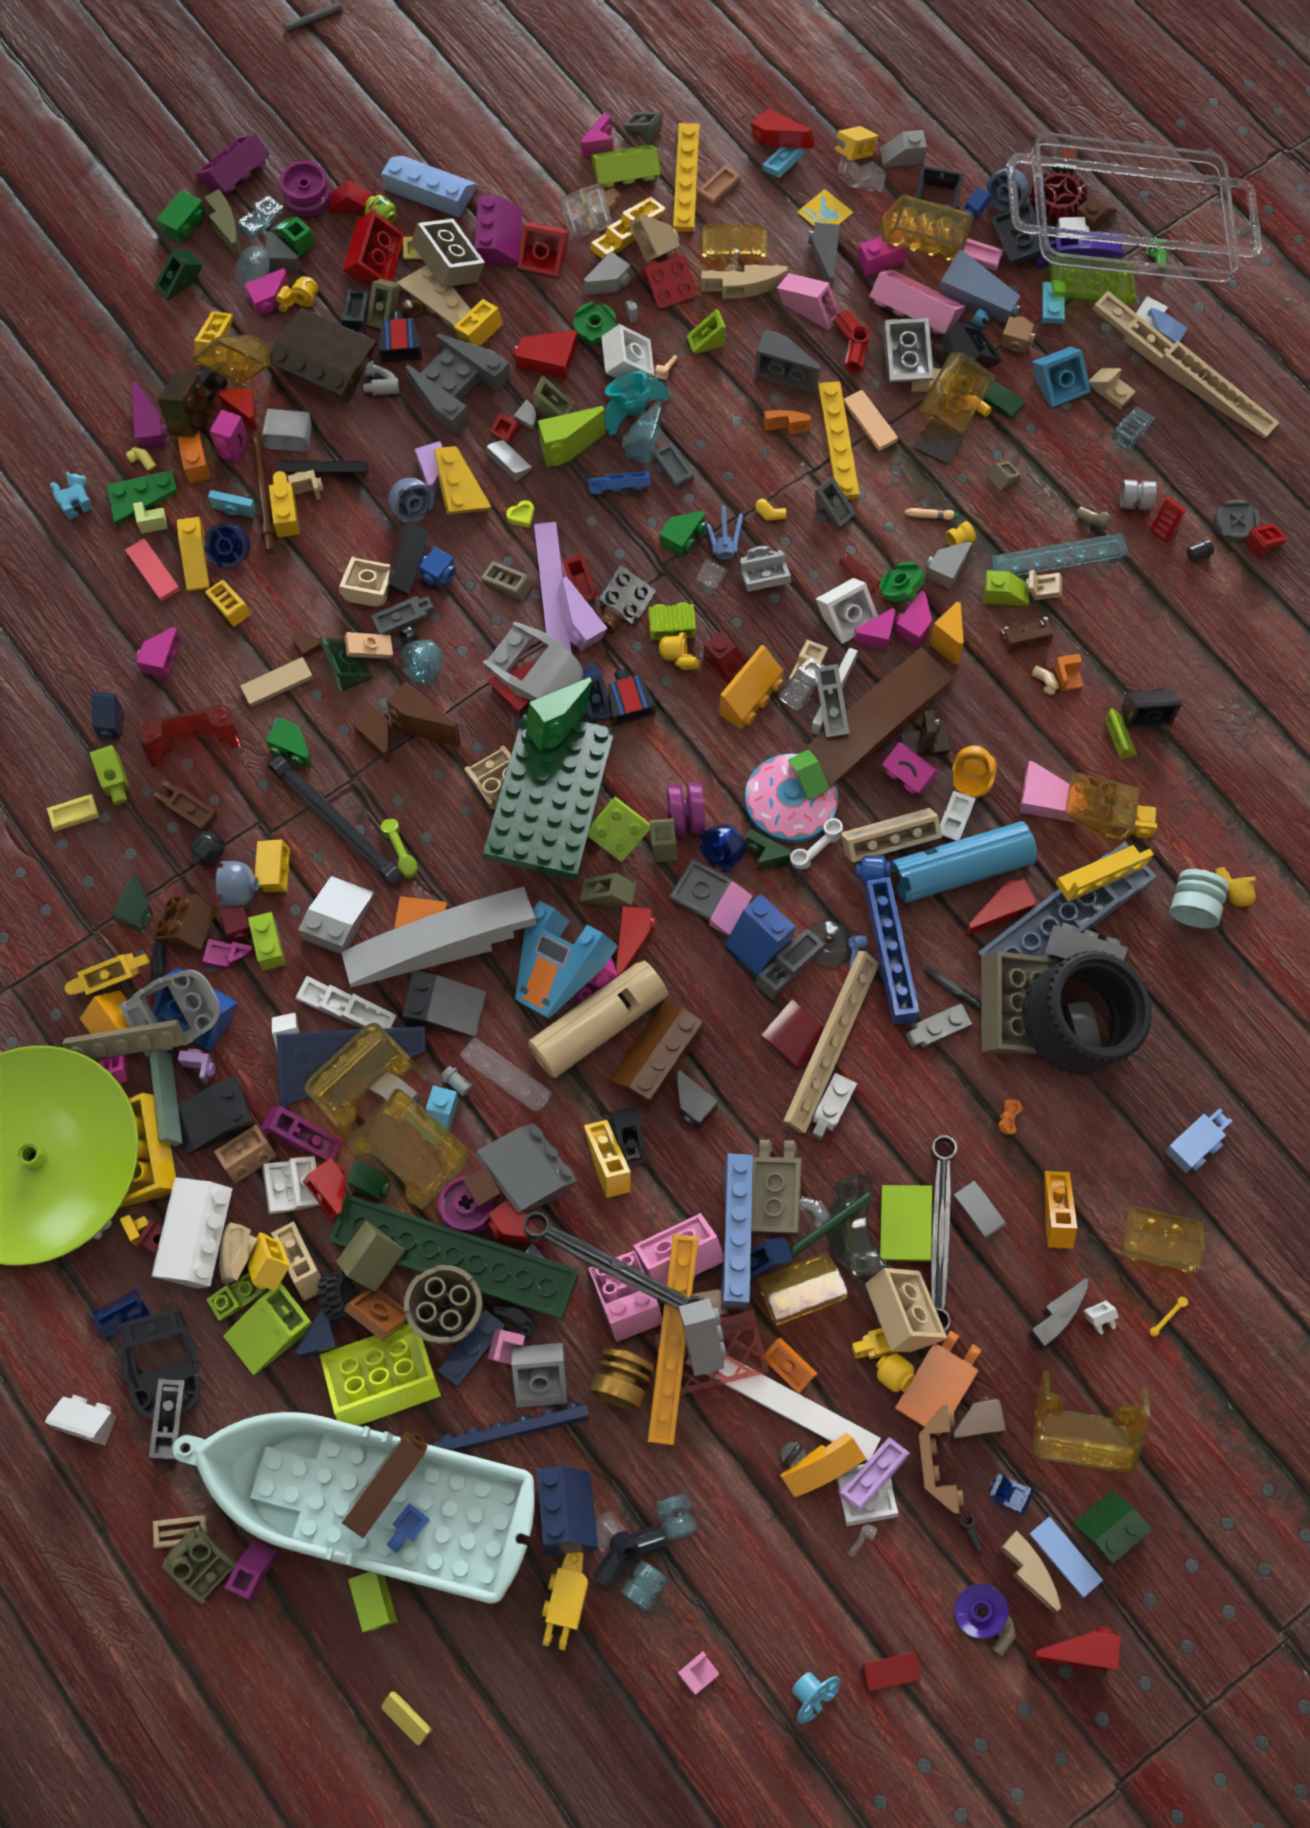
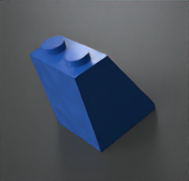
[725,894,795,977]

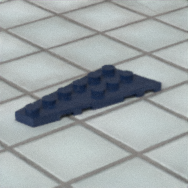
[276,1026,426,1107]

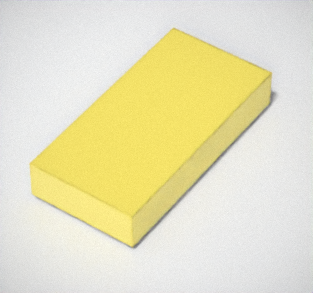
[47,794,100,832]

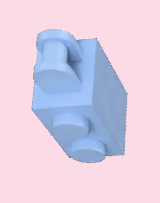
[1165,1108,1232,1173]

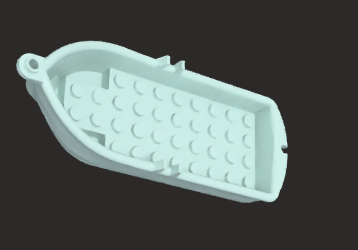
[173,1412,534,1604]

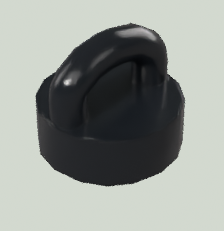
[780,1442,806,1468]

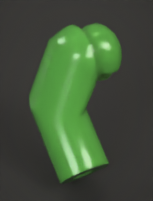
[1145,241,1167,271]

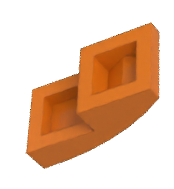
[763,410,811,435]

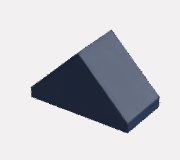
[295,1310,338,1359]

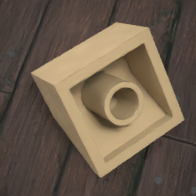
[628,214,680,262]

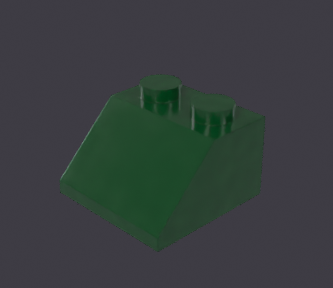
[1072,1490,1152,1566]

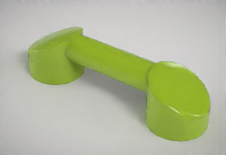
[380,819,418,878]

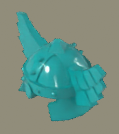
[604,371,671,435]

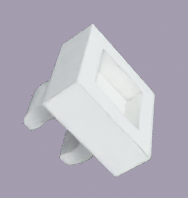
[1083,1301,1119,1334]

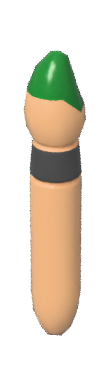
[905,508,960,520]

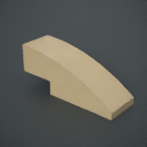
[1000,1531,1061,1613]

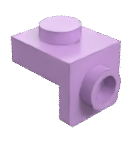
[178,1049,215,1084]

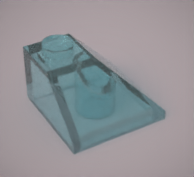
[622,401,661,463]

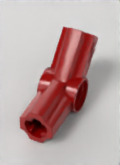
[833,310,870,373]

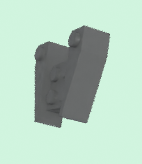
[406,333,511,435]

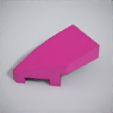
[202,939,253,968]

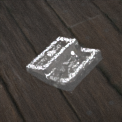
[559,183,613,240]

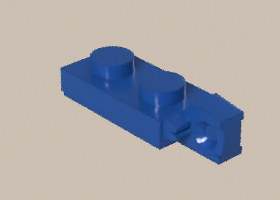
[588,471,651,494]

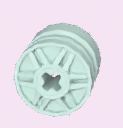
[1169,869,1229,928]

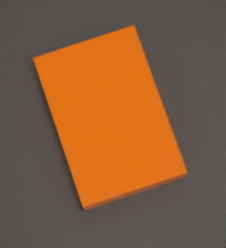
[394,896,447,971]

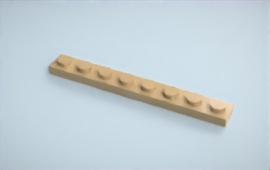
[784,951,880,1133]

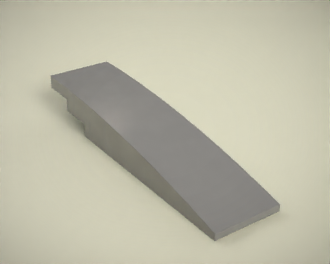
[341,887,536,987]

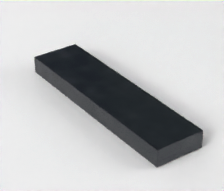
[277,460,369,472]

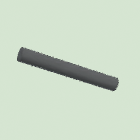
[284,2,343,32]

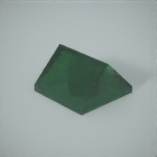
[319,637,373,692]

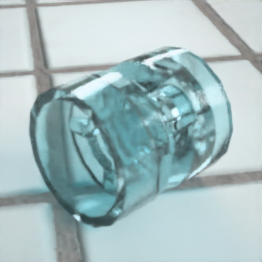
[655,1494,698,1540]
[620,1560,669,1612]

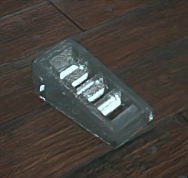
[1111,407,1155,450]

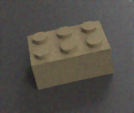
[411,219,485,287]

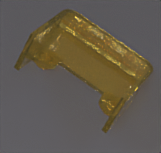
[305,1023,429,1146]
[1033,1371,1151,1472]

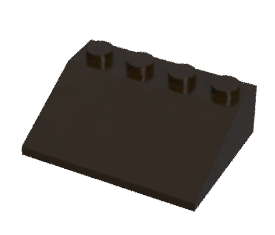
[267,307,377,402]

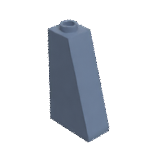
[939,250,1021,324]

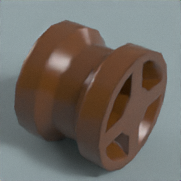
[598,606,624,634]

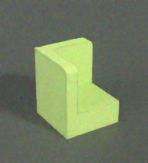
[133,502,168,534]

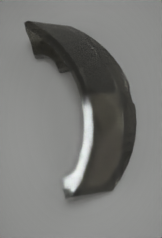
[827,1173,894,1278]

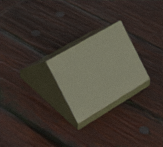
[336,1220,406,1292]

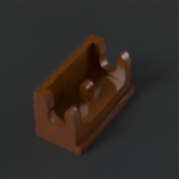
[1000,616,1054,654]

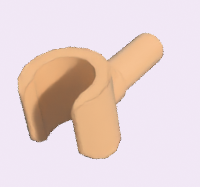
[655,355,678,380]

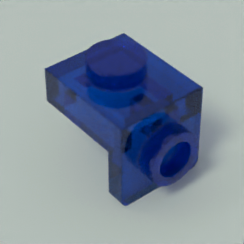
[989,1473,1034,1515]

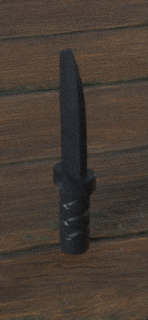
[925,965,981,1010]

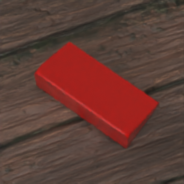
[862,1652,921,1692]

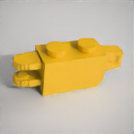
[65,953,150,995]
[542,1552,589,1650]

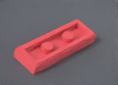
[125,539,180,602]

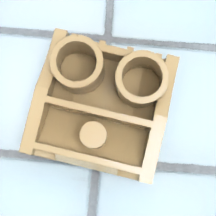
[464,745,511,809]
[219,1222,257,1285]

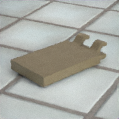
[751,1140,802,1234]

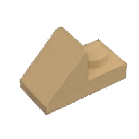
[1089,368,1136,410]

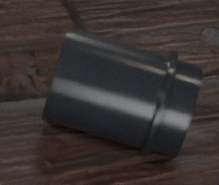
[1186,539,1214,562]

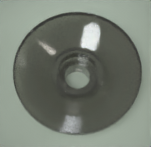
[810,921,852,967]

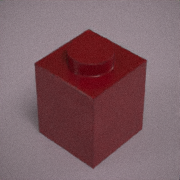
[219,904,252,942]

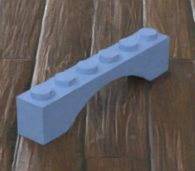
[721,1154,753,1310]

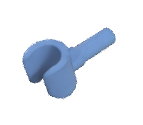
[849,936,867,968]

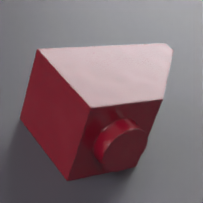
[703,631,745,684]

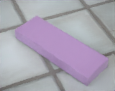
[839,1437,910,1513]

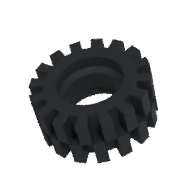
[317,1271,358,1320]

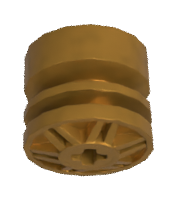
[589,1348,654,1410]

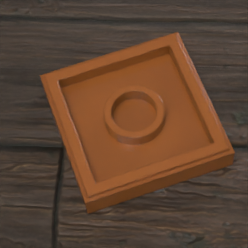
[344,1288,408,1341]

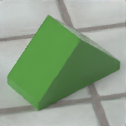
[788,749,830,800]

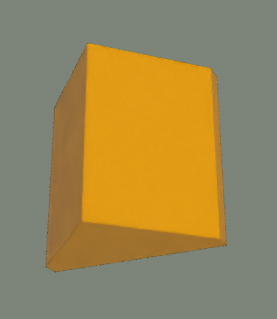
[929,602,964,665]
[80,990,130,1034]

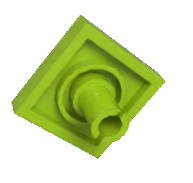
[588,797,650,862]

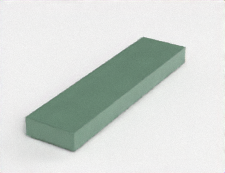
[149,1049,182,1146]

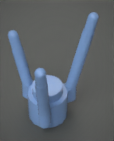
[706,506,743,560]

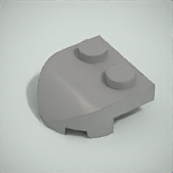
[740,546,791,592]

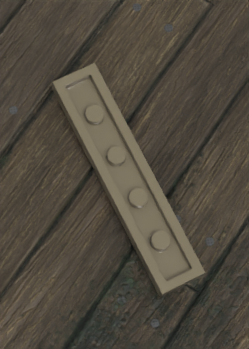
[62,1019,186,1060]

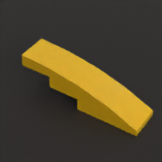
[590,197,666,259]

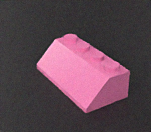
[869,269,966,335]

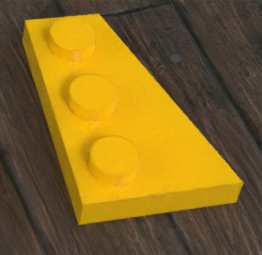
[433,446,491,515]

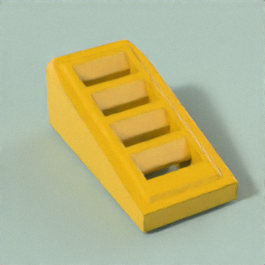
[205,579,251,626]

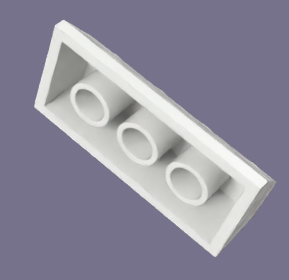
[152,1178,232,1289]

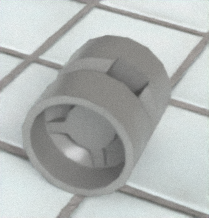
[1120,479,1157,511]

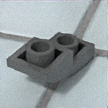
[1066,1001,1101,1047]

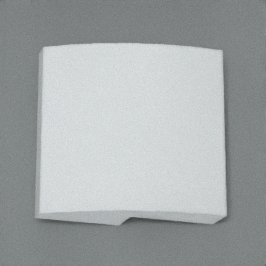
[262,1156,319,1214]
[837,1464,898,1526]

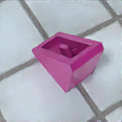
[853,608,895,650]

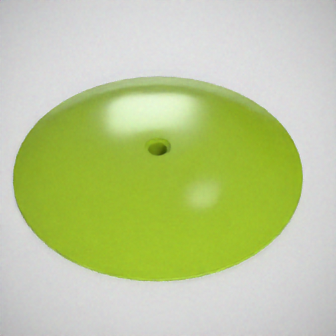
[0,1046,139,1266]

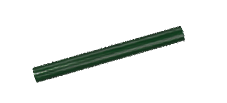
[789,1192,874,1258]

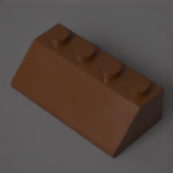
[609,1003,703,1108]

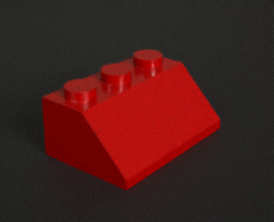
[342,210,405,285]

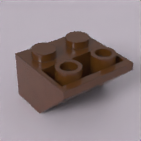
[153,894,218,951]

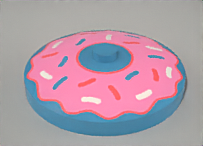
[745,754,838,843]

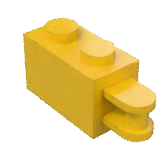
[269,471,300,537]
[246,1233,290,1291]

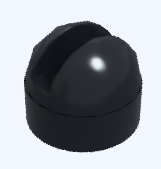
[398,626,418,646]

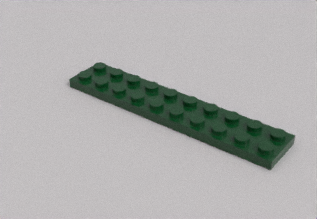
[328,1194,580,1320]

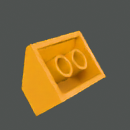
[719,645,784,730]

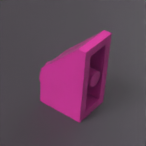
[245,268,289,316]
[135,627,181,678]

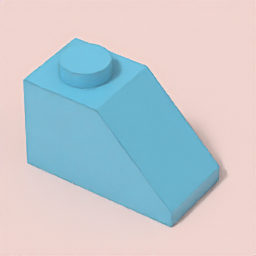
[421,1086,459,1146]

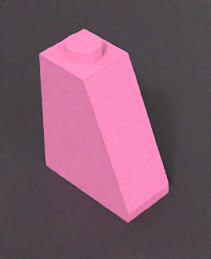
[777,273,840,330]
[1019,761,1084,822]

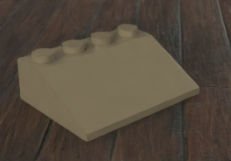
[981,951,1059,1055]

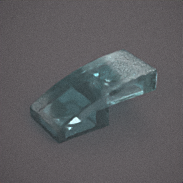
[238,196,283,239]

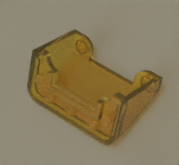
[347,1089,468,1210]

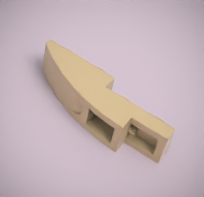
[701,264,788,299]

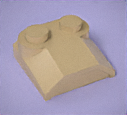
[339,557,390,607]

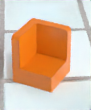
[1054,654,1083,692]

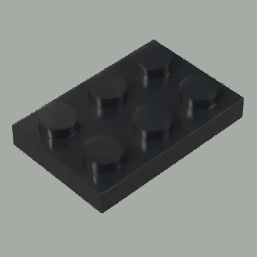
[990,202,1052,267]

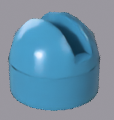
[970,308,989,328]

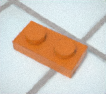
[762,1337,818,1394]

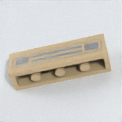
[840,808,942,863]

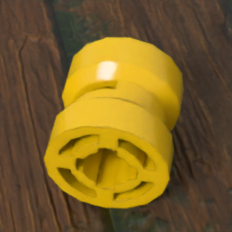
[945,521,977,546]

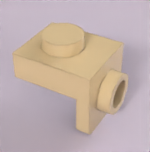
[288,470,323,500]
[1026,570,1062,600]

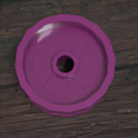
[280,161,330,218]
[666,782,705,836]
[439,1176,496,1236]

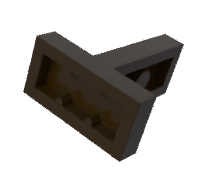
[900,710,950,756]

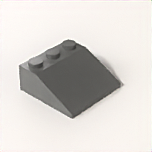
[474,1123,577,1213]

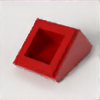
[490,413,522,443]

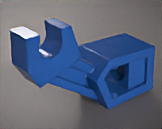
[949,186,994,233]

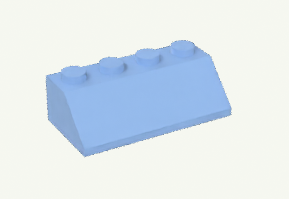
[381,156,478,218]

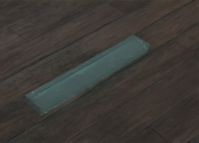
[991,533,1128,576]

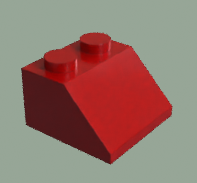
[517,222,570,277]
[488,1199,545,1250]

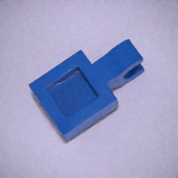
[386,1503,431,1553]

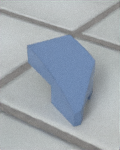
[1147,308,1188,344]

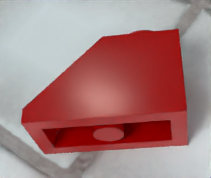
[302,1158,346,1221]

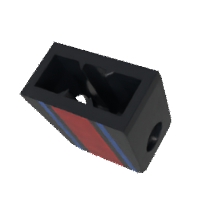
[379,311,422,363]
[609,669,656,726]

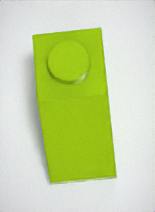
[983,570,1029,607]

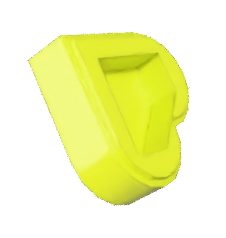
[506,501,534,528]

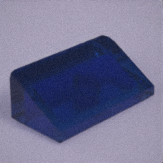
[91,1289,150,1339]

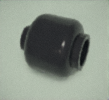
[190,830,225,865]

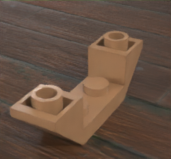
[919,1405,964,1513]

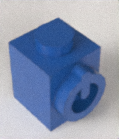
[419,547,456,588]

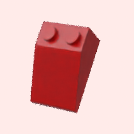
[1028,1627,1121,1672]

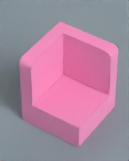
[488,1329,525,1364]
[678,1652,719,1695]

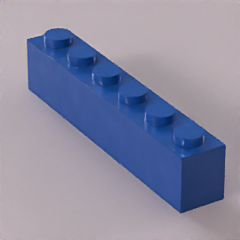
[864,877,920,1025]

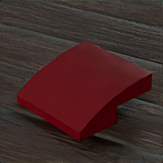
[761,1000,824,1070]

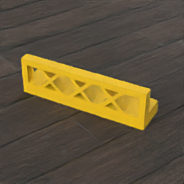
[1055,845,1154,902]

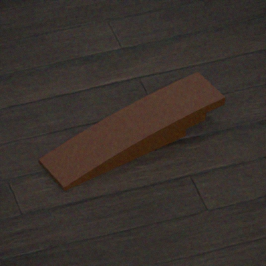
[788,647,954,796]

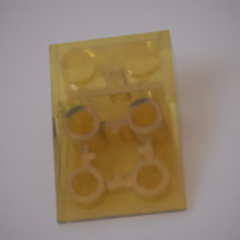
[1065,771,1140,840]

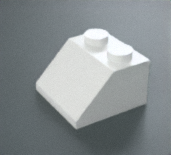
[602,324,655,378]
[816,578,878,644]
[45,1395,117,1446]

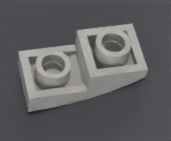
[954,1181,1006,1239]

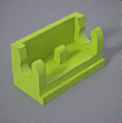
[348,1572,397,1632]

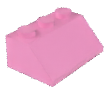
[633,1213,724,1286]

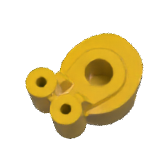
[276,277,318,312]
[659,632,700,670]
[1215,867,1256,907]

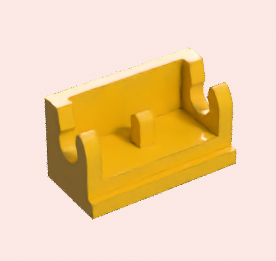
[835,126,879,161]
[453,299,503,347]
[255,840,290,892]

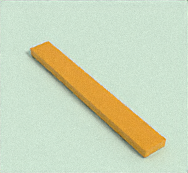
[648,1234,699,1445]

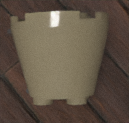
[404,1265,483,1344]

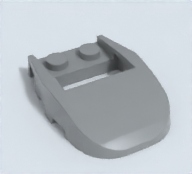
[483,622,583,701]
[119,970,221,1057]

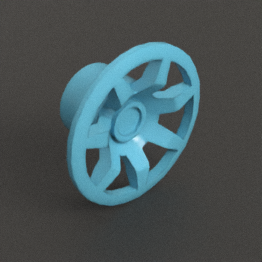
[792,1672,841,1724]

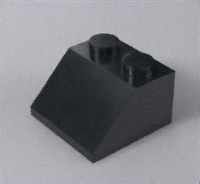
[940,322,1002,375]
[1123,688,1182,728]

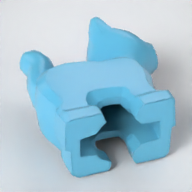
[50,472,92,519]

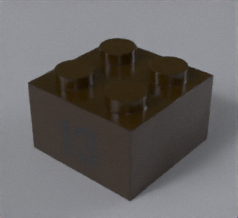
[158,372,211,437]

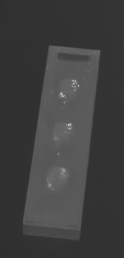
[460,1037,552,1113]

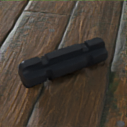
[149,943,167,984]

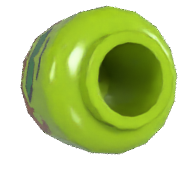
[365,195,397,224]

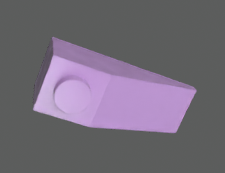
[558,576,607,651]

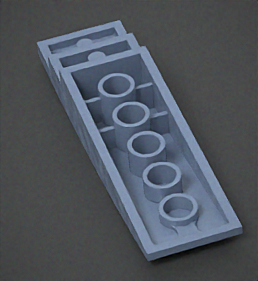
[978,841,1157,958]

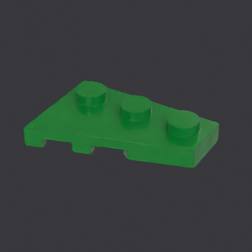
[107,470,178,526]

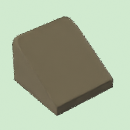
[987,461,1022,490]

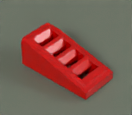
[1150,496,1187,542]

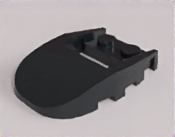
[118,1307,201,1420]

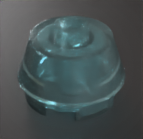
[399,639,445,684]

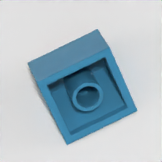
[1032,347,1091,407]

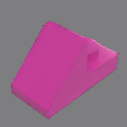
[581,113,614,157]

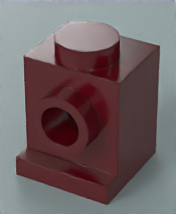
[137,1220,163,1255]

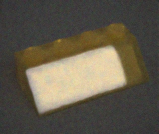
[879,194,974,261]

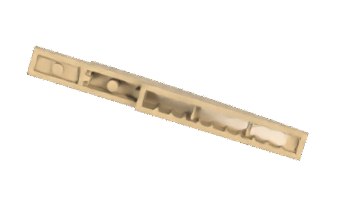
[1093,291,1279,438]

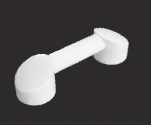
[790,818,843,869]

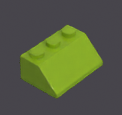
[591,144,661,187]

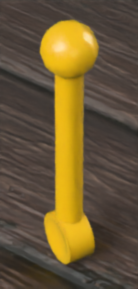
[1149,1297,1188,1337]

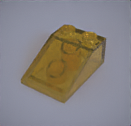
[190,335,270,385]

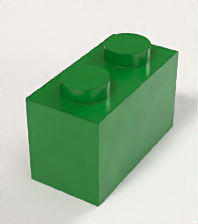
[156,190,206,244]

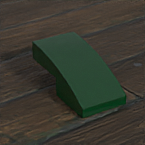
[975,379,1025,419]

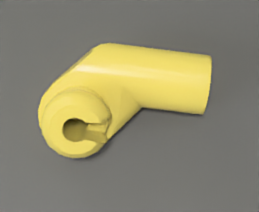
[126,447,157,472]

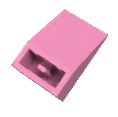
[588,1250,662,1342]

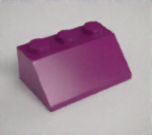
[195,133,270,194]
[475,195,522,265]

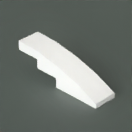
[295,976,397,1029]

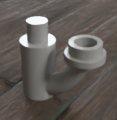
[363,360,399,395]

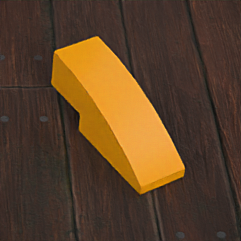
[780,1433,866,1497]

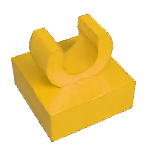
[120,1215,149,1246]

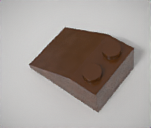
[387,682,461,746]

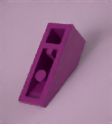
[132,381,169,449]
[261,1106,343,1161]

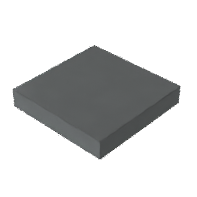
[669,859,734,921]

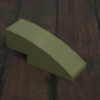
[205,189,240,256]

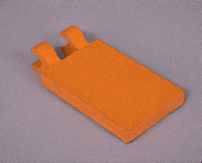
[895,1331,981,1437]

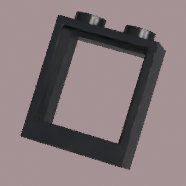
[912,165,964,227]

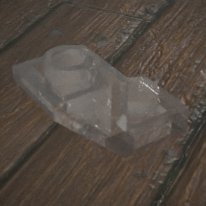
[837,156,886,192]
[779,657,823,711]

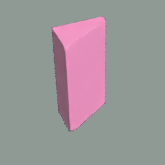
[709,882,753,936]

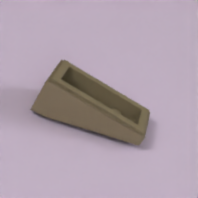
[481,561,533,601]

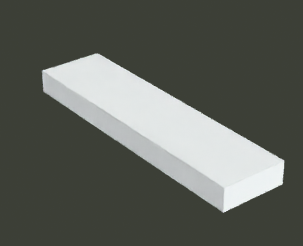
[811,648,857,735]

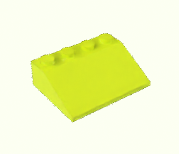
[320,1323,441,1426]

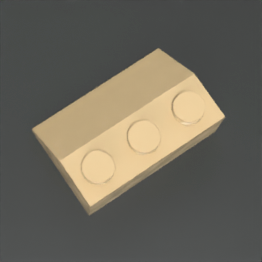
[865,1268,947,1352]

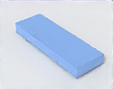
[1029,1517,1103,1598]

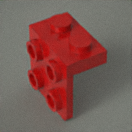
[640,253,697,309]

